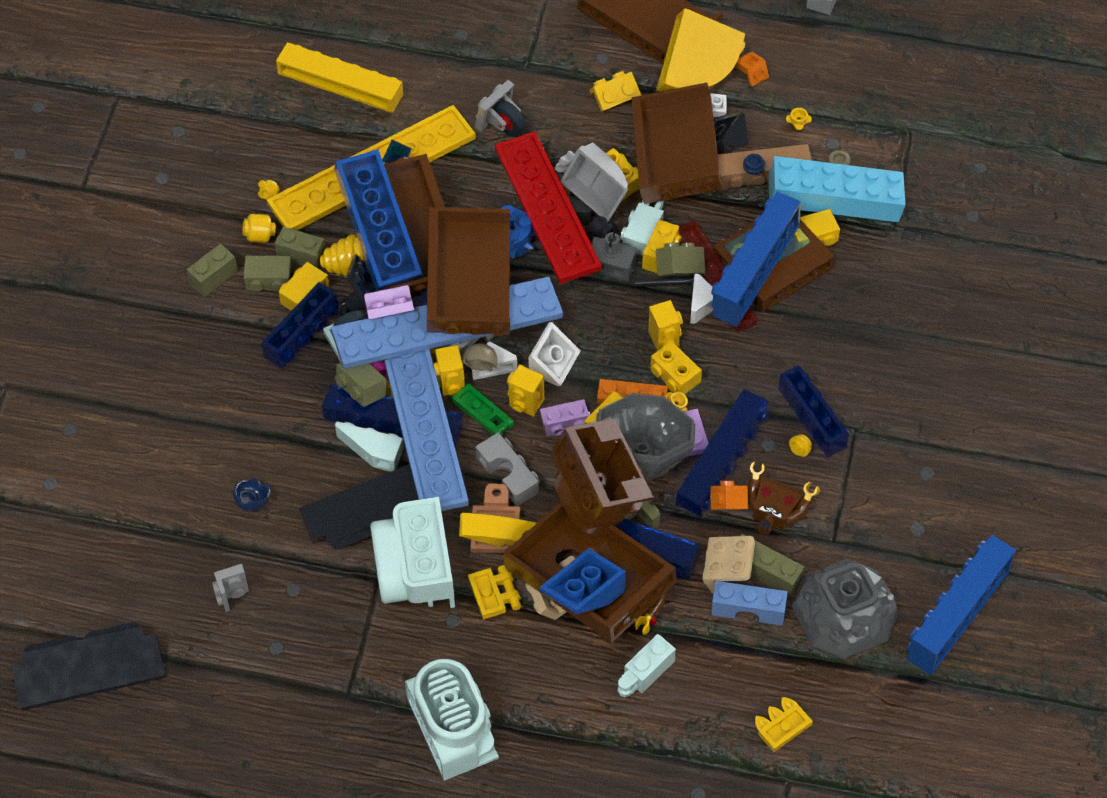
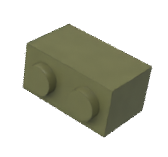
[274,226,326,269]
[656,243,705,276]
[186,244,238,297]
[244,256,292,292]
[335,363,386,407]

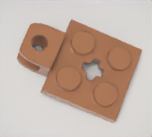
[471,484,520,553]

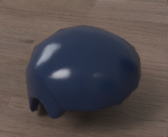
[233,478,271,512]

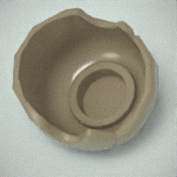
[463,343,498,371]

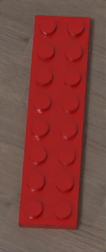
[495,132,602,284]

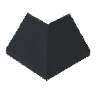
[714,112,748,155]

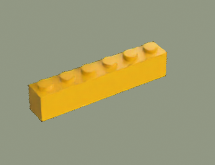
[276,42,403,113]

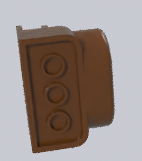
[552,418,653,536]

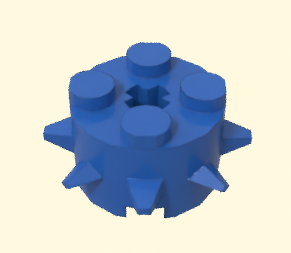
[502,205,536,259]

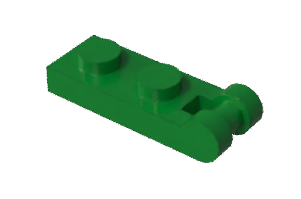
[452,383,515,436]

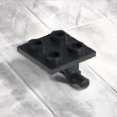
[338,254,376,318]

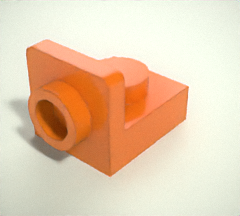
[735,52,769,86]

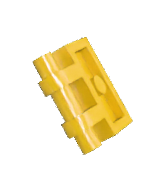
[468,565,522,620]

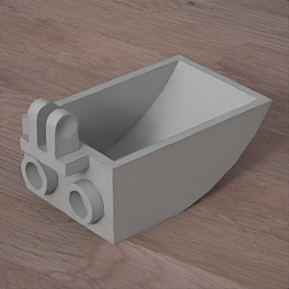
[555,143,628,222]

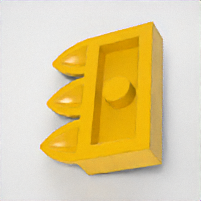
[755,697,813,752]

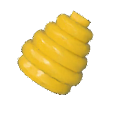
[320,235,370,277]

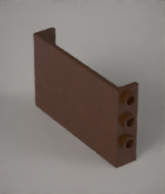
[578,0,723,64]
[632,82,722,204]
[383,154,444,294]
[427,207,510,336]

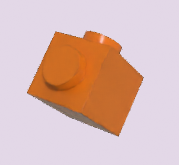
[710,481,748,510]

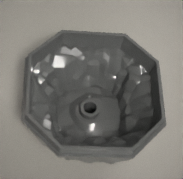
[596,393,695,482]
[792,559,899,658]

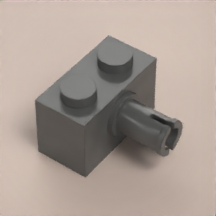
[591,232,637,281]

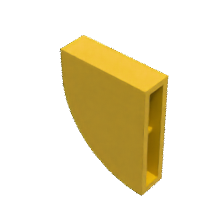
[656,8,745,92]

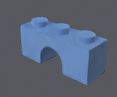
[711,581,788,626]

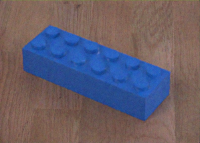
[334,149,422,291]
[711,192,801,327]
[907,535,1016,676]

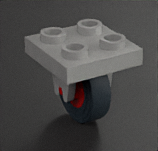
[475,80,526,137]

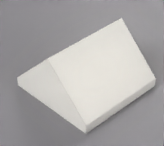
[529,322,581,386]

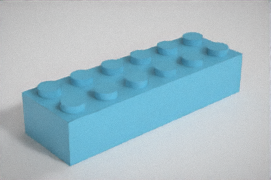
[769,156,905,222]

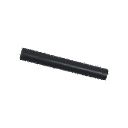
[635,275,702,287]

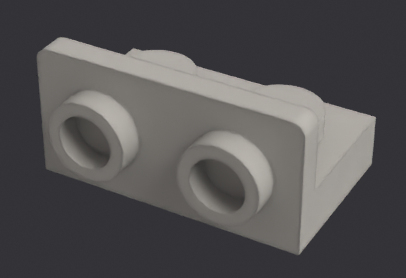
[212,564,249,612]

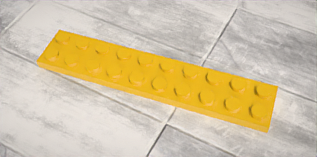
[267,105,476,230]

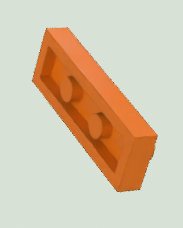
[597,379,668,404]

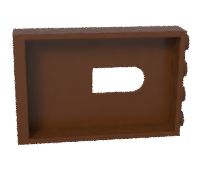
[503,501,677,643]

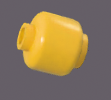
[242,214,276,243]

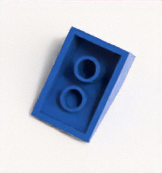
[540,548,626,614]

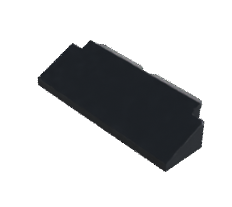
[298,464,419,550]
[11,622,166,711]

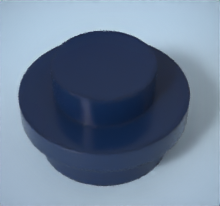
[743,153,765,175]

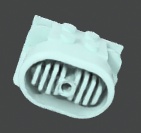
[370,497,455,608]
[405,659,499,781]

